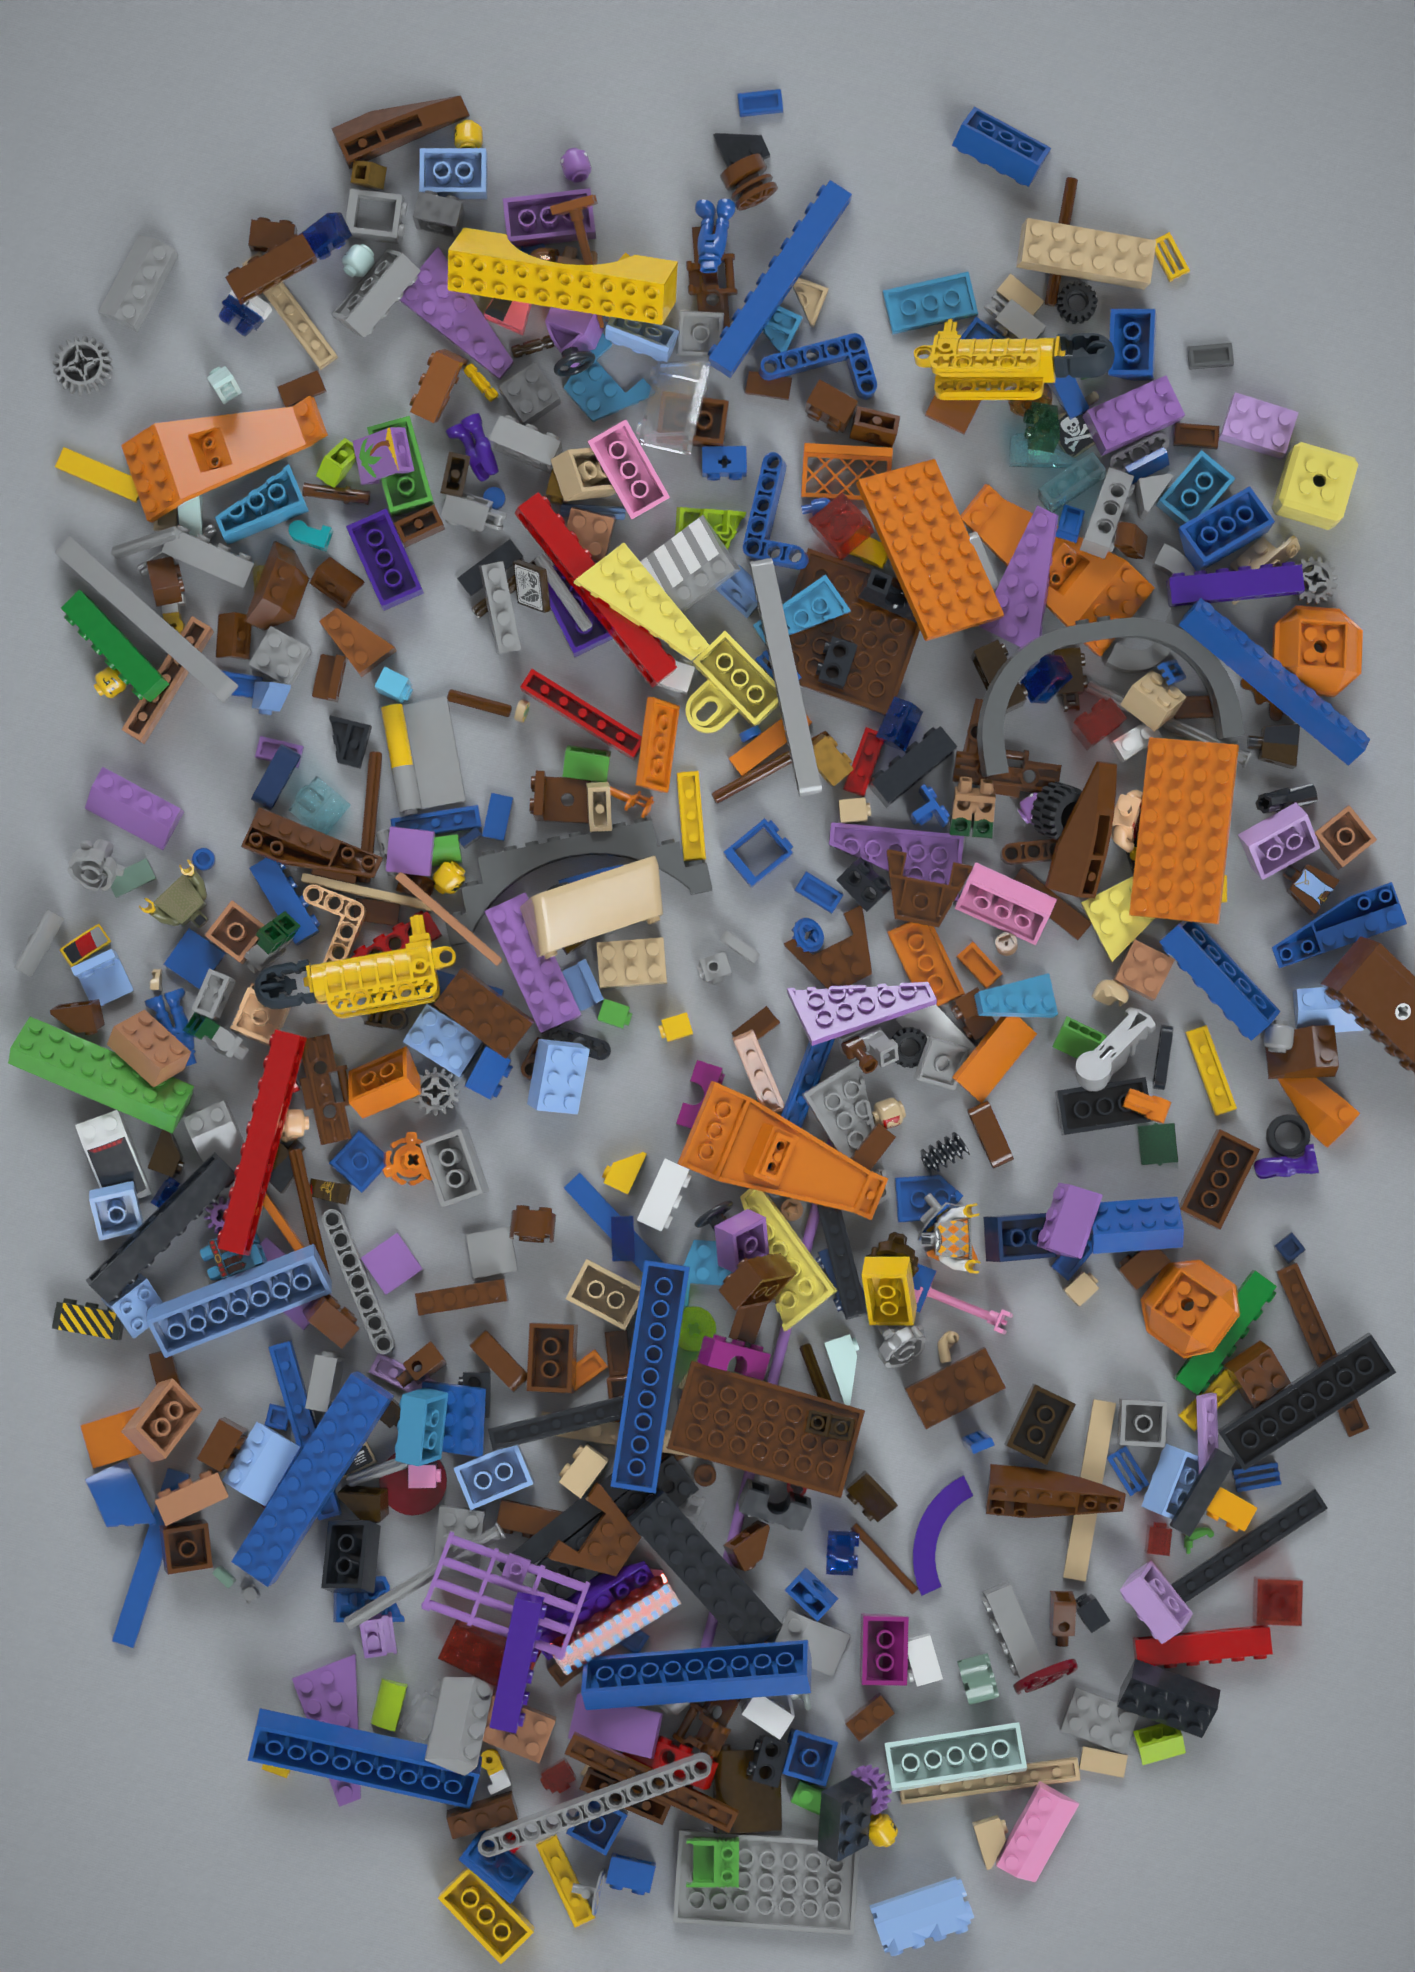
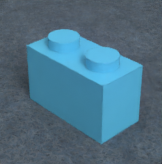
[375,666,413,704]

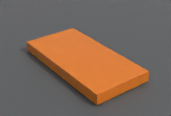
[636,697,680,793]
[887,922,965,1007]
[952,1016,1037,1103]

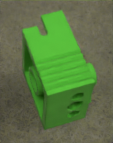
[686,1836,739,1888]

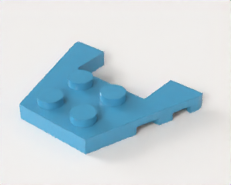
[564,333,656,422]
[683,1240,733,1307]

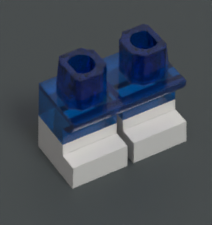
[218,291,272,337]

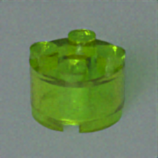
[678,1306,716,1352]

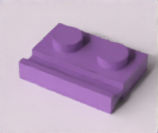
[360,1612,397,1659]

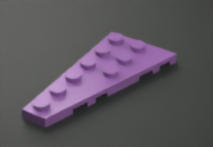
[399,247,514,380]
[292,1654,361,1807]

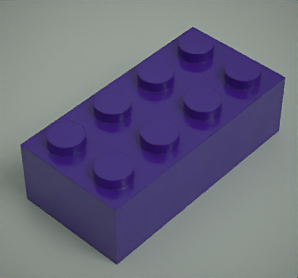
[346,509,424,611]
[548,565,613,658]

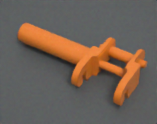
[610,786,655,818]

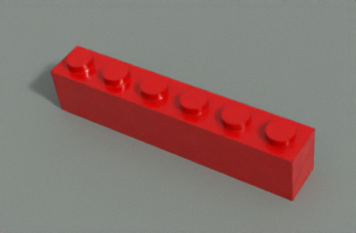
[520,669,642,761]
[1132,1625,1273,1668]

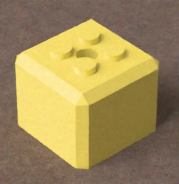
[1272,442,1359,530]

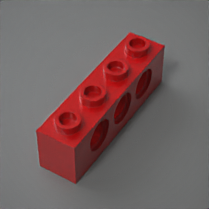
[351,910,443,958]
[622,1736,719,1790]

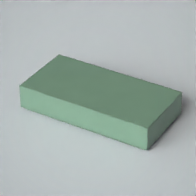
[106,858,157,898]

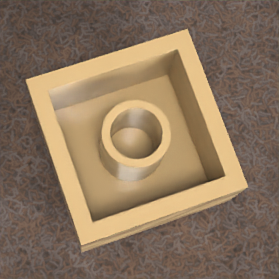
[1120,670,1186,732]
[559,1443,609,1499]

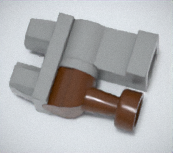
[837,1024,899,1074]

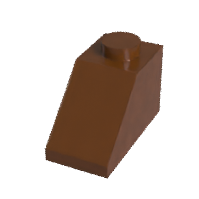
[50,999,105,1035]
[723,1520,770,1572]

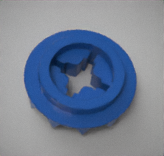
[792,918,824,953]

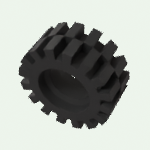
[1056,281,1098,324]
[891,1027,927,1068]

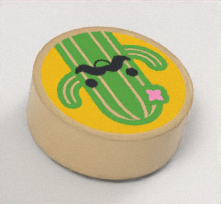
[514,700,530,723]

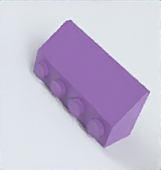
[85,767,184,850]

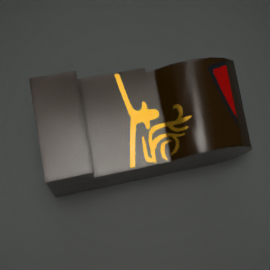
[309,1178,352,1205]

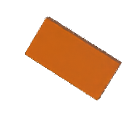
[956,941,1003,989]
[573,1349,608,1393]

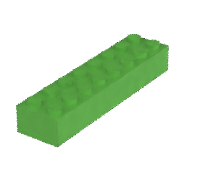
[8,1016,194,1134]

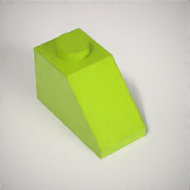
[316,438,356,488]

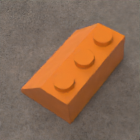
[348,1046,421,1119]

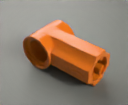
[1123,1088,1172,1124]

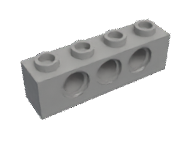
[1080,467,1135,559]

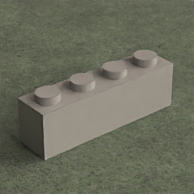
[161,525,255,588]
[479,561,521,654]

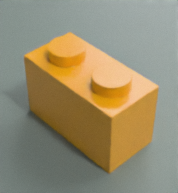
[1205,1487,1257,1532]

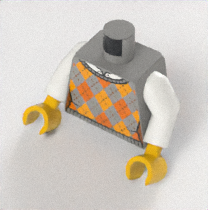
[921,1203,981,1274]

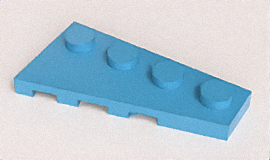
[753,575,851,645]
[974,973,1058,1018]

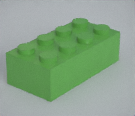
[367,416,435,517]

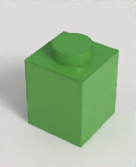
[597,999,633,1029]

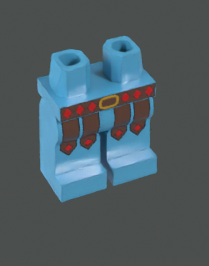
[200,1232,268,1281]

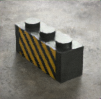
[52,1298,124,1340]

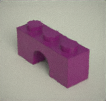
[676,1060,725,1129]
[697,1334,771,1380]

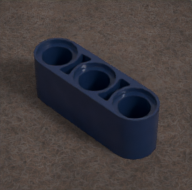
[251,744,301,811]

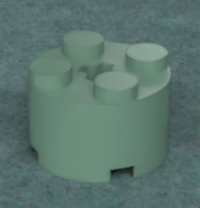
[957,1653,1000,1705]

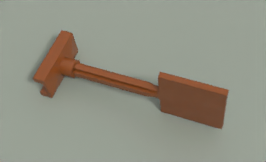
[550,195,609,328]

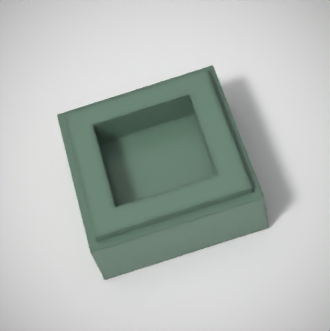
[212,1565,236,1588]

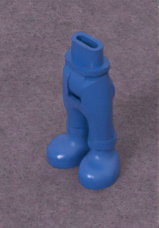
[695,199,736,273]
[144,988,197,1067]

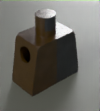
[1247,724,1300,769]
[269,1139,306,1194]

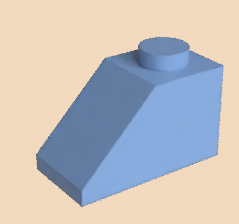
[252,682,291,715]

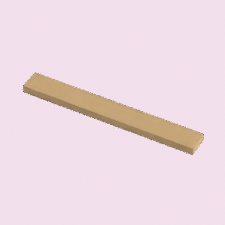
[1063,1399,1116,1582]
[899,1757,1081,1805]

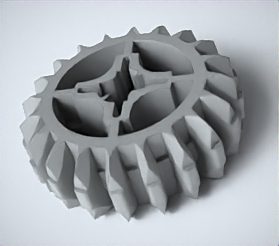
[52,336,113,396]

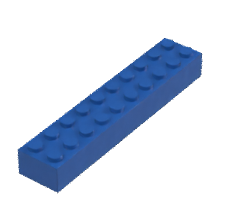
[610,1260,690,1493]
[231,1371,394,1587]
[581,1640,812,1710]
[247,1708,482,1809]

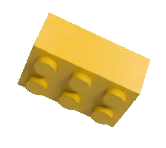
[862,1257,917,1325]

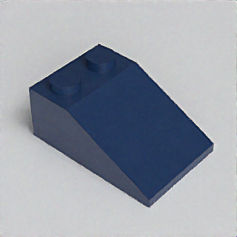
[983,1213,1057,1262]

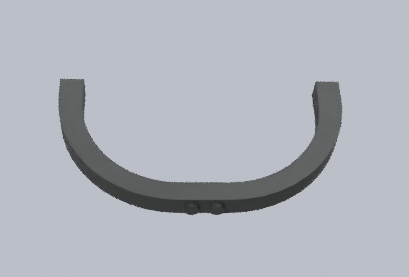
[977,616,1245,777]

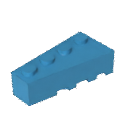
[215,464,309,545]

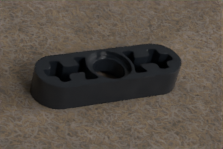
[1152,1025,1173,1090]
[548,1027,611,1061]

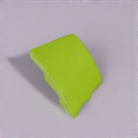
[675,507,746,550]

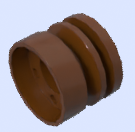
[720,154,778,211]

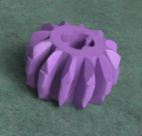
[204,1197,230,1234]

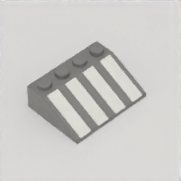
[640,515,741,613]

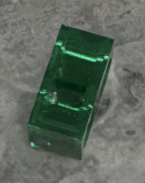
[1023,401,1060,453]

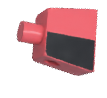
[484,298,532,336]

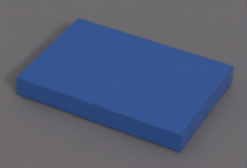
[458,1830,534,1904]

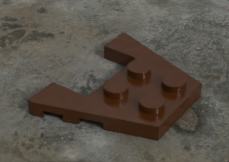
[887,849,973,928]
[784,906,872,989]
[547,1482,641,1576]

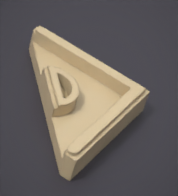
[793,277,829,328]

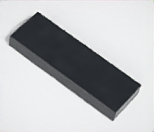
[457,539,524,597]

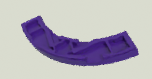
[913,1475,973,1596]

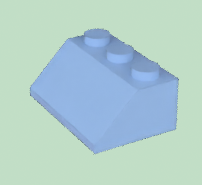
[605,317,679,362]
[1293,987,1363,1032]
[222,1422,302,1506]
[1141,1444,1199,1519]

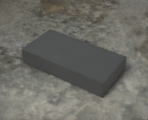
[1187,343,1234,370]

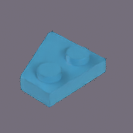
[762,306,803,353]

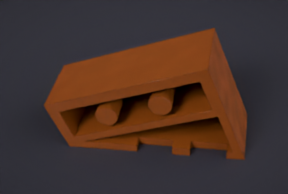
[409,349,469,423]
[319,608,397,678]

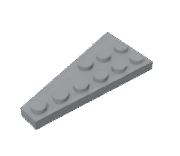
[802,1059,891,1205]

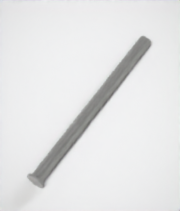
[1085,681,1252,768]
[344,1522,506,1630]

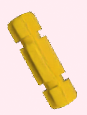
[464,363,499,402]

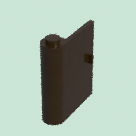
[713,1744,782,1834]

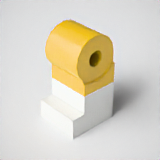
[162,594,186,634]
[481,1748,512,1795]

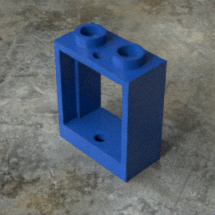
[723,818,793,888]

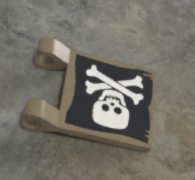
[1046,391,1099,461]

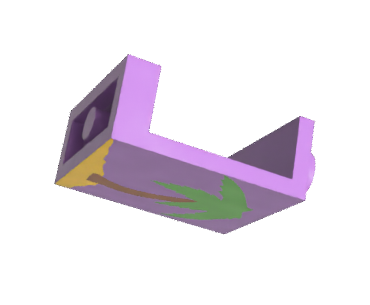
[352,427,414,485]

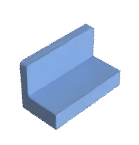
[716,565,758,618]
[562,959,604,1011]

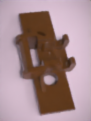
[686,225,738,329]
[952,749,1062,799]
[299,1034,352,1145]
[672,1699,741,1788]

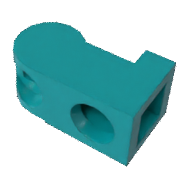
[288,520,334,552]

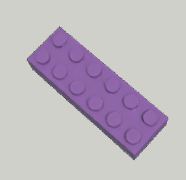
[485,893,582,1034]

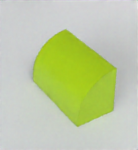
[371,1678,408,1732]
[1133,1723,1186,1765]

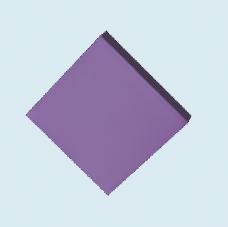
[386,826,435,876]
[361,1232,423,1295]

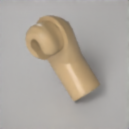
[937,1331,959,1363]

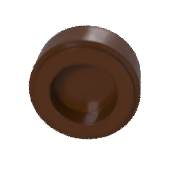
[694,1464,716,1487]

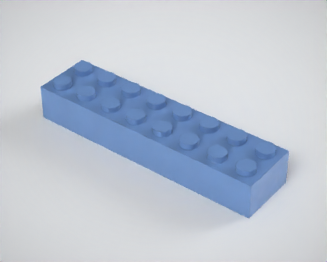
[146,1244,332,1358]

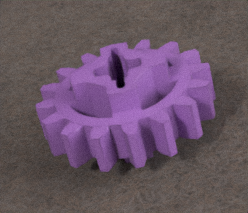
[850,1764,892,1815]

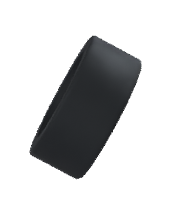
[1266,1114,1311,1157]

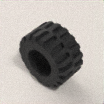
[1031,781,1082,840]

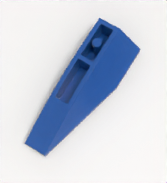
[1272,882,1407,968]

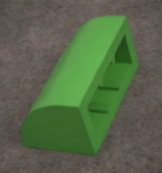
[562,745,611,782]
[432,834,462,867]
[1052,1016,1107,1059]

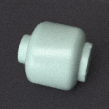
[342,244,375,277]

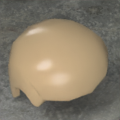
[1092,980,1129,1007]

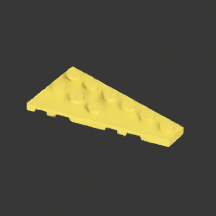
[573,543,710,661]
[1081,877,1155,962]
[740,1189,837,1332]

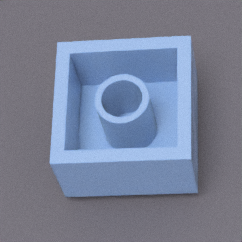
[89,1181,144,1241]

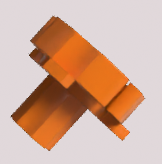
[382,1132,432,1186]

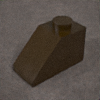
[440,452,471,498]
[148,1129,185,1178]
[338,1485,389,1523]

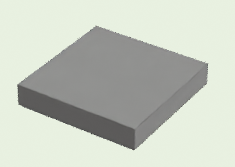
[677,310,724,357]
[914,1036,970,1090]
[466,1226,518,1278]

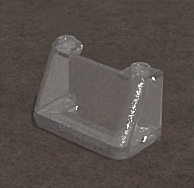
[636,360,711,455]

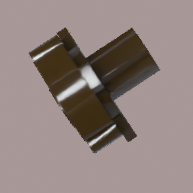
[866,1232,919,1277]

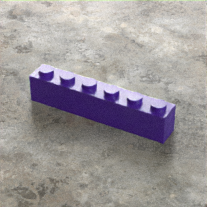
[1166,562,1305,607]
[489,1591,547,1734]

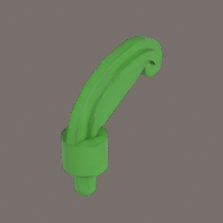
[1184,1527,1214,1554]

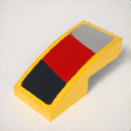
[59,924,111,967]

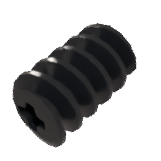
[920,1132,970,1176]

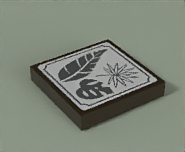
[513,560,551,613]

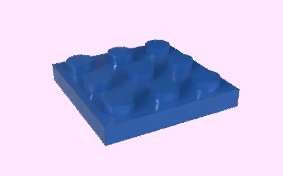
[422,1381,486,1457]

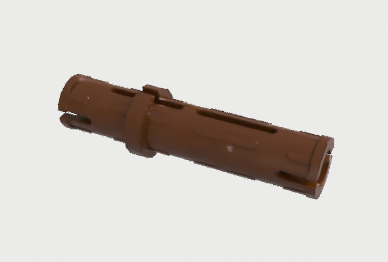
[302,482,371,505]

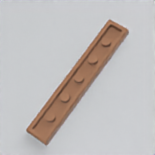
[395,872,503,967]

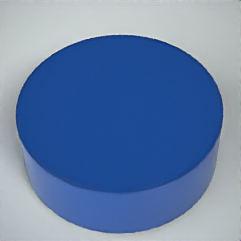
[483,487,506,510]
[739,725,762,742]
[192,848,215,871]

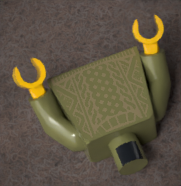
[139,860,209,928]

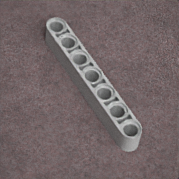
[322,1209,395,1354]

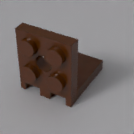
[529,770,591,824]

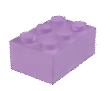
[1219,392,1299,459]
[1238,803,1320,880]
[1120,1560,1193,1644]

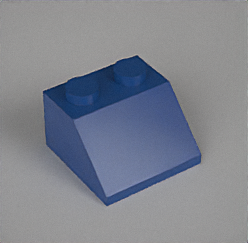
[465,1047,513,1100]

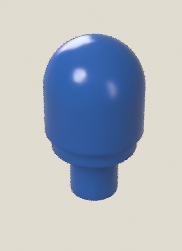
[801,498,833,517]

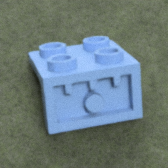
[71,949,134,1006]
[101,1273,163,1338]

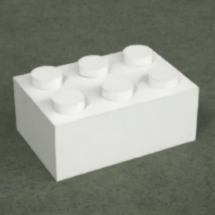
[637,1159,692,1231]

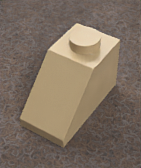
[586,782,612,832]
[972,1815,1008,1870]

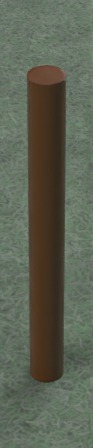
[850,1523,918,1595]

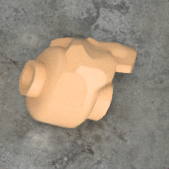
[281,1109,309,1143]

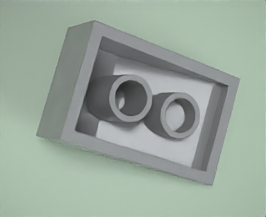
[182,1100,245,1171]
[773,1607,850,1676]

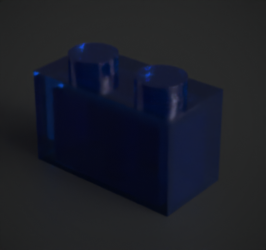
[300,212,352,260]
[1020,654,1073,704]
[876,696,923,752]

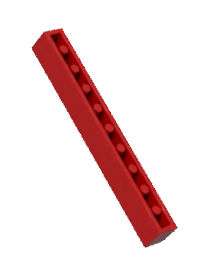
[514,492,677,688]
[217,1029,307,1256]

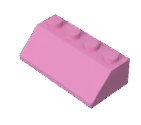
[587,419,670,520]
[955,863,1057,945]
[996,1781,1079,1882]

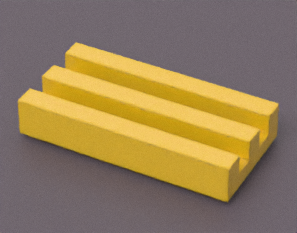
[1155,232,1190,282]

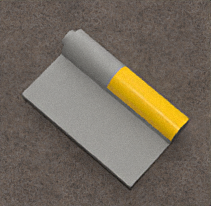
[381,696,466,816]

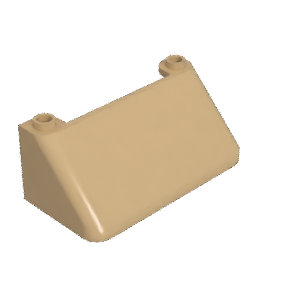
[520,856,663,959]

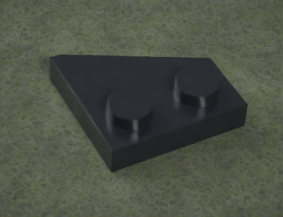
[713,133,770,168]
[329,715,372,769]

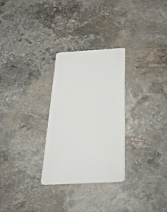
[896,1004,976,1058]

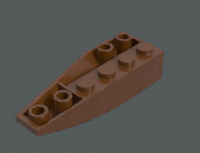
[331,95,470,169]
[1045,761,1117,899]
[241,807,383,878]
[986,1464,1126,1518]

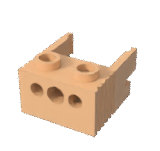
[230,983,291,1047]

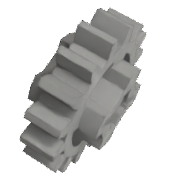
[1298,556,1338,605]
[413,1067,460,1116]

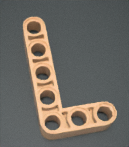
[303,885,366,1005]

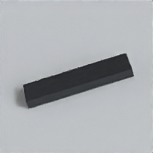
[1169,1448,1236,1537]

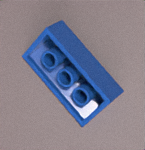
[952,106,1051,187]
[1178,486,1275,571]

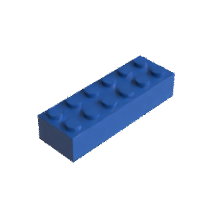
[1159,921,1281,1041]

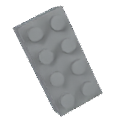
[981,1581,1046,1679]

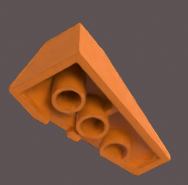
[1277,1078,1360,1148]

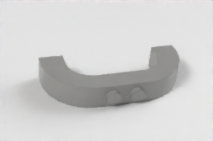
[1104,543,1195,674]

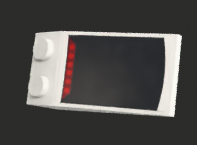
[75,1110,151,1199]

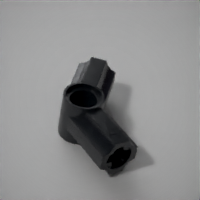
[1255,783,1318,814]

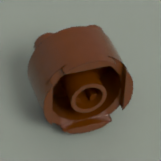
[509,1205,556,1243]

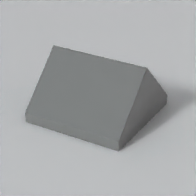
[1134,474,1173,520]

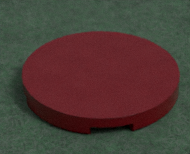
[379,1453,447,1516]
[1013,1659,1078,1695]

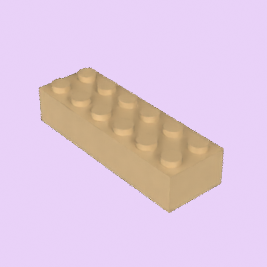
[1016,218,1156,290]

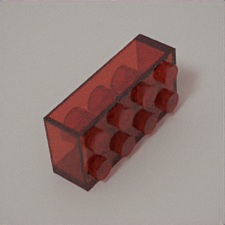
[438,1610,542,1687]

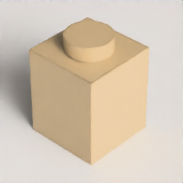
[838,797,871,824]
[1063,1272,1099,1307]

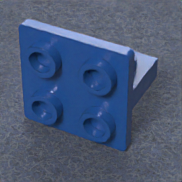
[910,784,950,828]

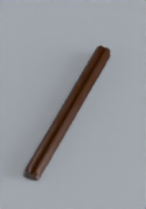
[1044,177,1078,306]
[712,731,829,803]
[358,751,382,883]
[289,1149,330,1275]

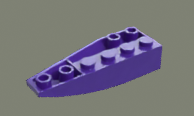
[539,1561,654,1660]

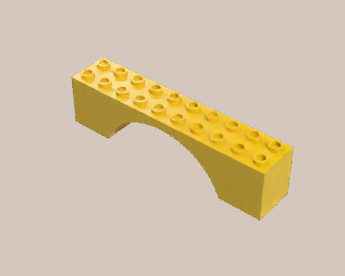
[448,228,678,325]

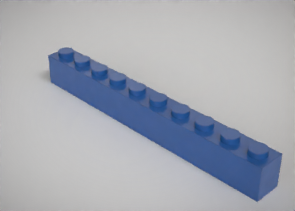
[707,180,852,378]
[1179,598,1370,766]

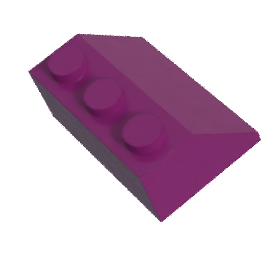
[860,1613,909,1686]

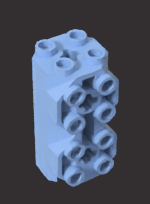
[869,1876,974,1956]

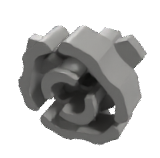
[68,839,124,891]
[877,1325,926,1368]

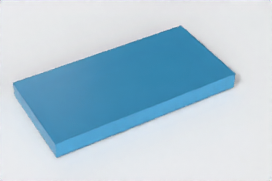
[882,271,978,335]

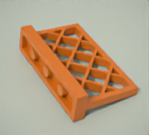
[801,443,893,500]

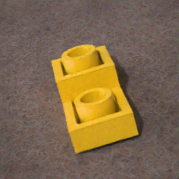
[840,529,888,569]

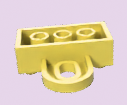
[685,631,779,734]

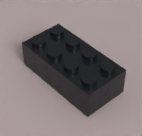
[869,726,958,808]
[1055,1077,1153,1136]
[1117,1659,1221,1738]

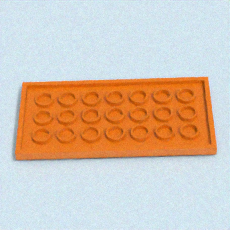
[856,459,1004,641]
[1129,737,1239,924]

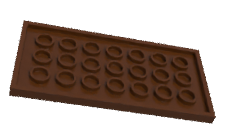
[667,1361,865,1498]

